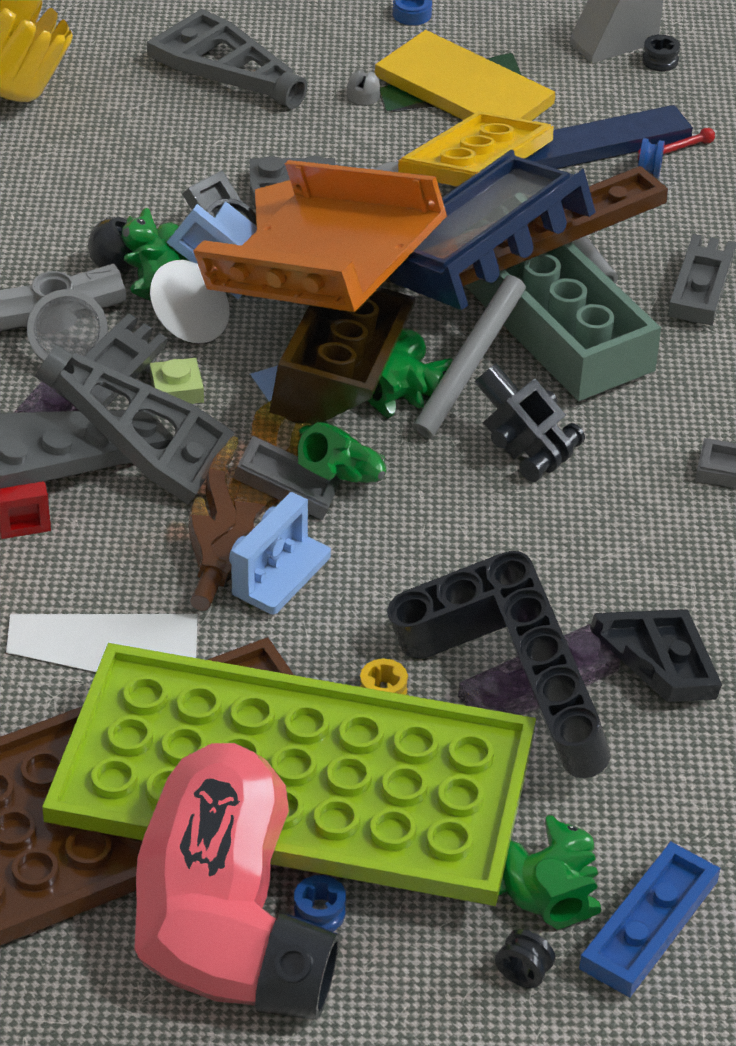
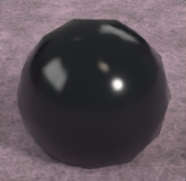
[88,217,134,273]

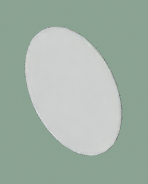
[150,260,229,343]

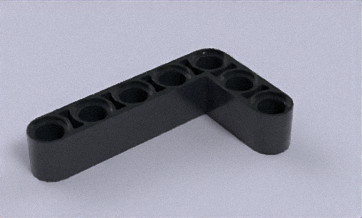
[387,551,611,779]

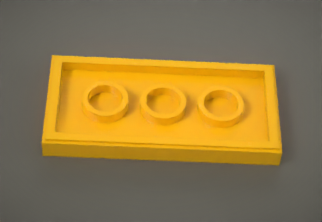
[375,30,556,121]
[398,111,554,187]

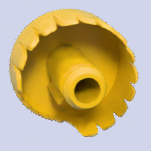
[0,0,73,102]

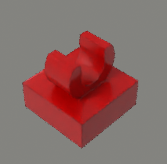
[0,481,51,539]

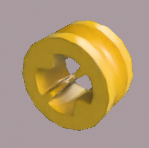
[360,658,408,695]

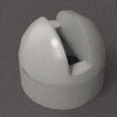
[347,69,380,105]

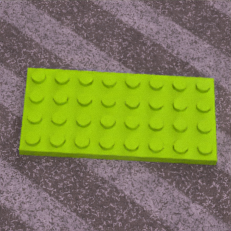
[42,643,536,906]

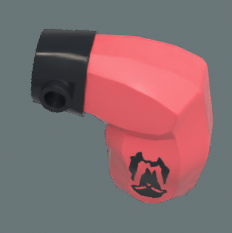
[135,743,340,1020]

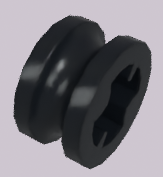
[642,34,680,72]
[495,929,556,989]

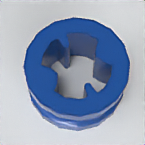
[638,138,665,179]
[294,875,346,931]

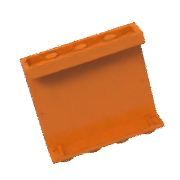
[193,160,447,312]

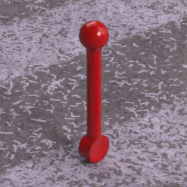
[638,127,715,161]

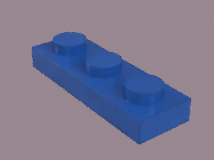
[579,841,720,998]

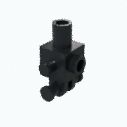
[474,363,585,482]

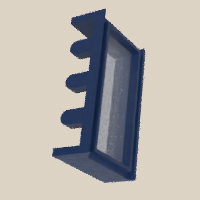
[389,150,596,310]

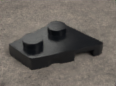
[590,609,722,702]

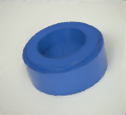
[392,0,432,25]

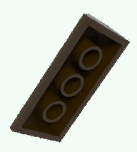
[269,287,416,425]

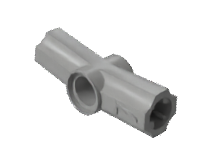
[0,264,126,333]

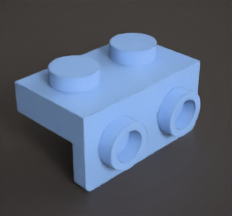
[229,492,331,615]

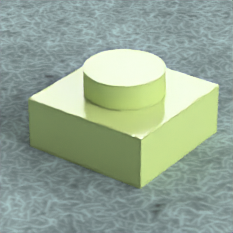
[150,358,204,404]

